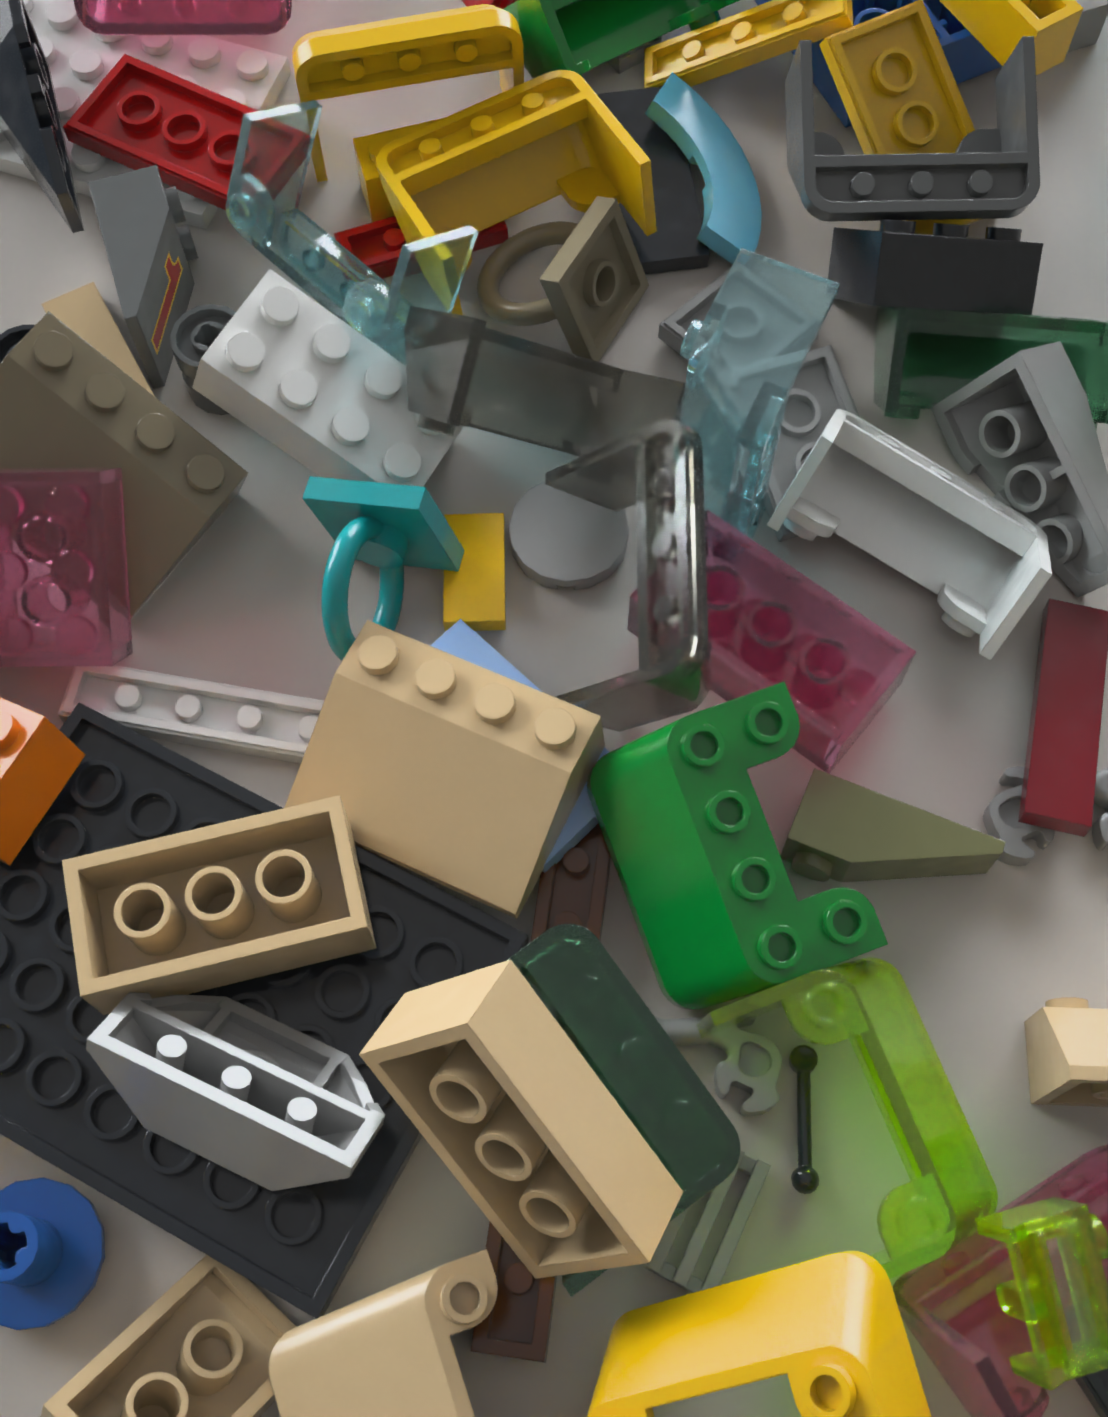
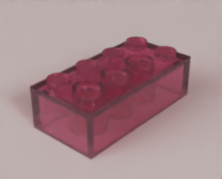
[627,509,916,774]

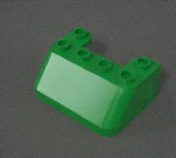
[587,681,888,1010]

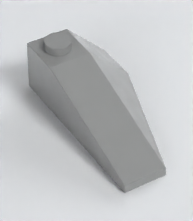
[931,341,1108,598]

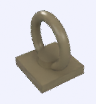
[477,196,649,366]

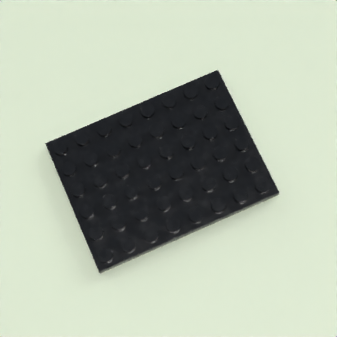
[0,702,529,1318]

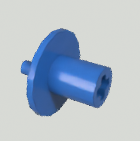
[0,1177,105,1330]

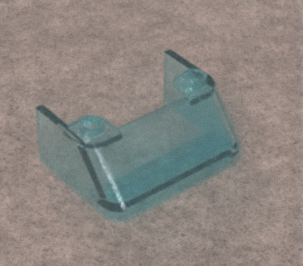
[226,100,478,371]
[668,248,840,560]

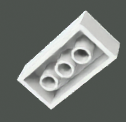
[192,269,472,487]

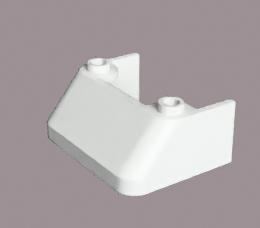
[767,409,1052,660]

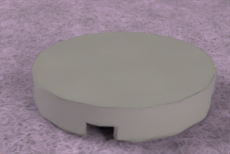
[509,476,629,590]

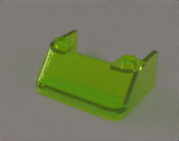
[696,957,998,1279]

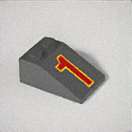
[88,165,198,389]

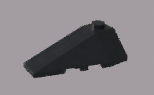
[0,0,84,233]

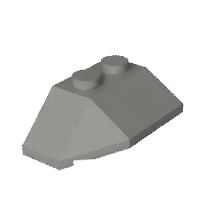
[86,992,385,1191]

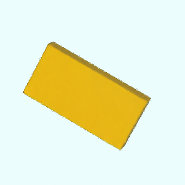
[443,513,506,632]

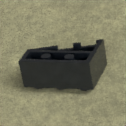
[826,219,1043,315]

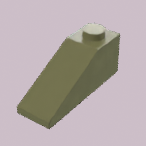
[780,768,1006,882]

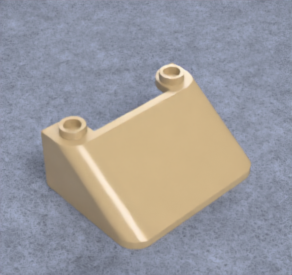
[269,1249,498,1417]

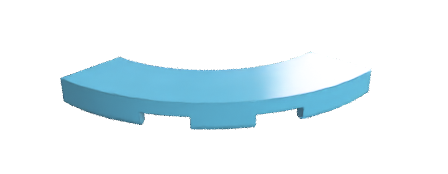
[645,72,762,269]

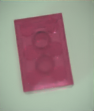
[0,468,133,667]

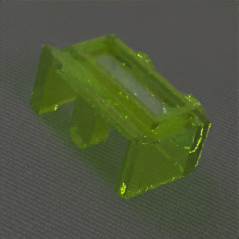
[975,1197,1108,1391]

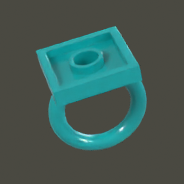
[302,476,465,661]

